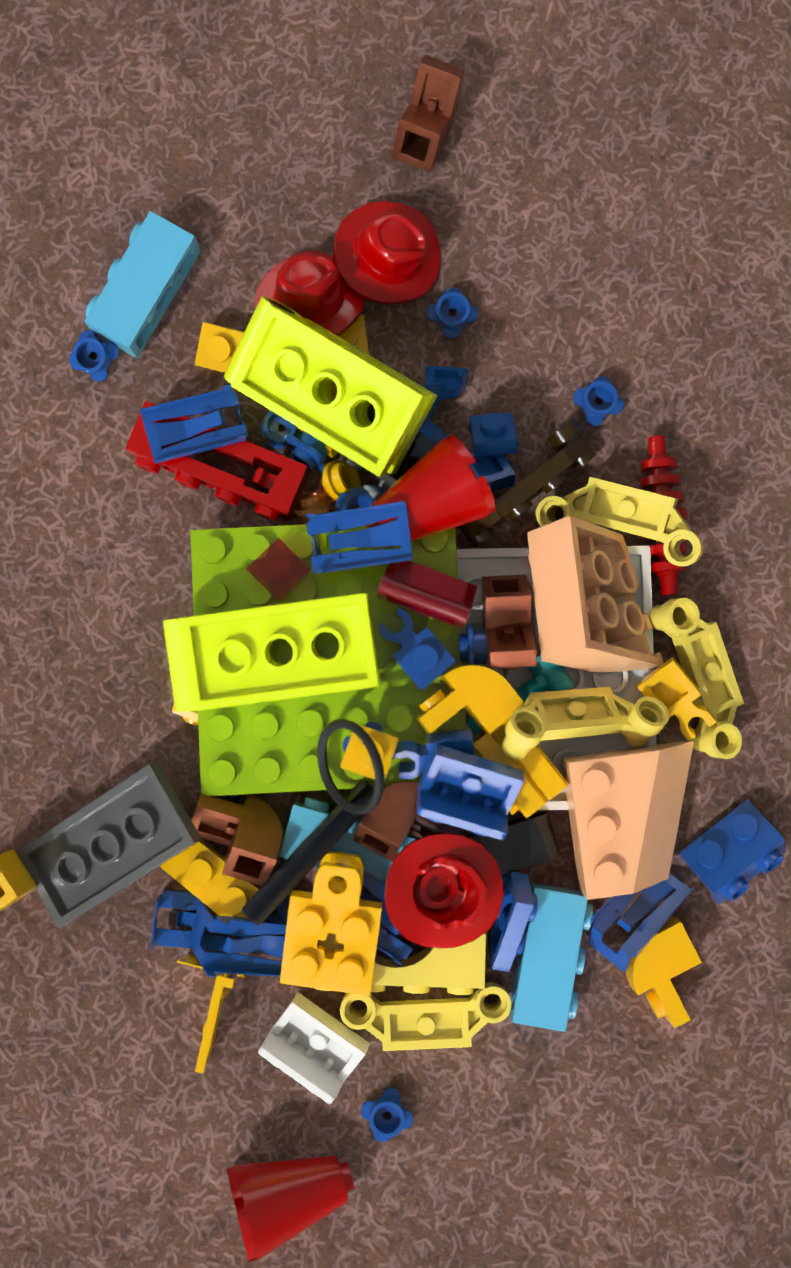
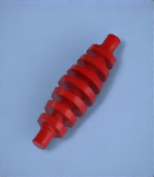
[640,435,688,596]

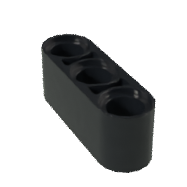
[465,811,561,875]

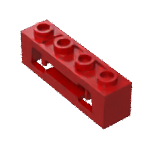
[125,401,310,523]

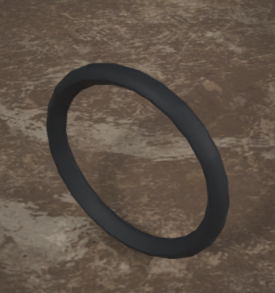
[317,719,385,814]

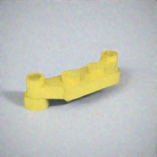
[536,477,703,566]
[649,598,744,759]
[501,686,669,760]
[340,982,511,1051]

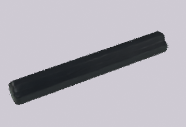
[242,780,375,925]

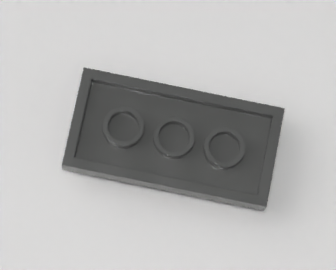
[16,761,202,929]

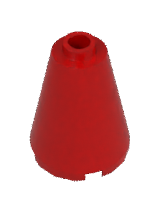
[365,435,496,548]
[226,1155,354,1262]

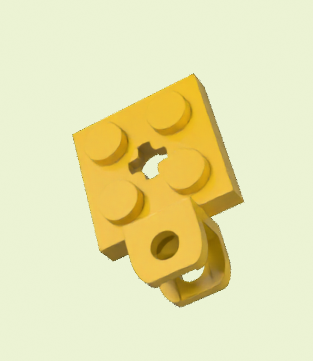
[280,851,383,996]

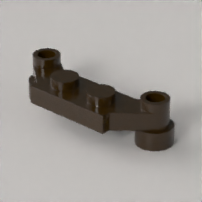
[455,418,597,548]

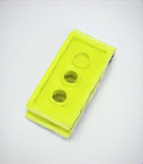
[224,296,438,477]
[163,593,381,712]

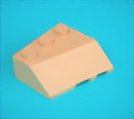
[527,516,664,673]
[561,740,694,900]

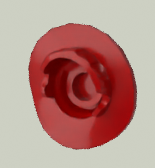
[333,201,440,304]
[254,251,364,336]
[384,833,504,949]

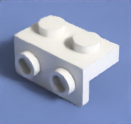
[258,992,370,1104]

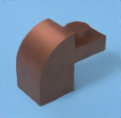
[391,55,466,172]
[482,574,536,670]
[353,781,463,862]
[191,793,282,886]

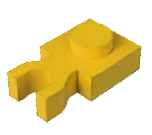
[637,657,716,741]

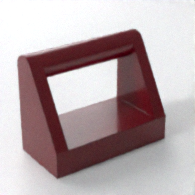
[377,561,477,629]

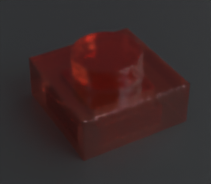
[246,537,311,602]

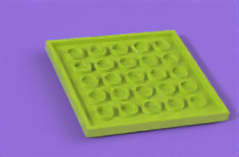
[190,524,467,796]

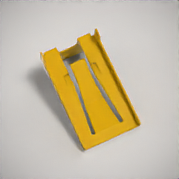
[177,953,245,1074]

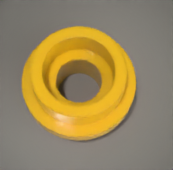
[322,460,361,500]

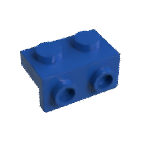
[417,744,524,840]
[679,800,786,905]

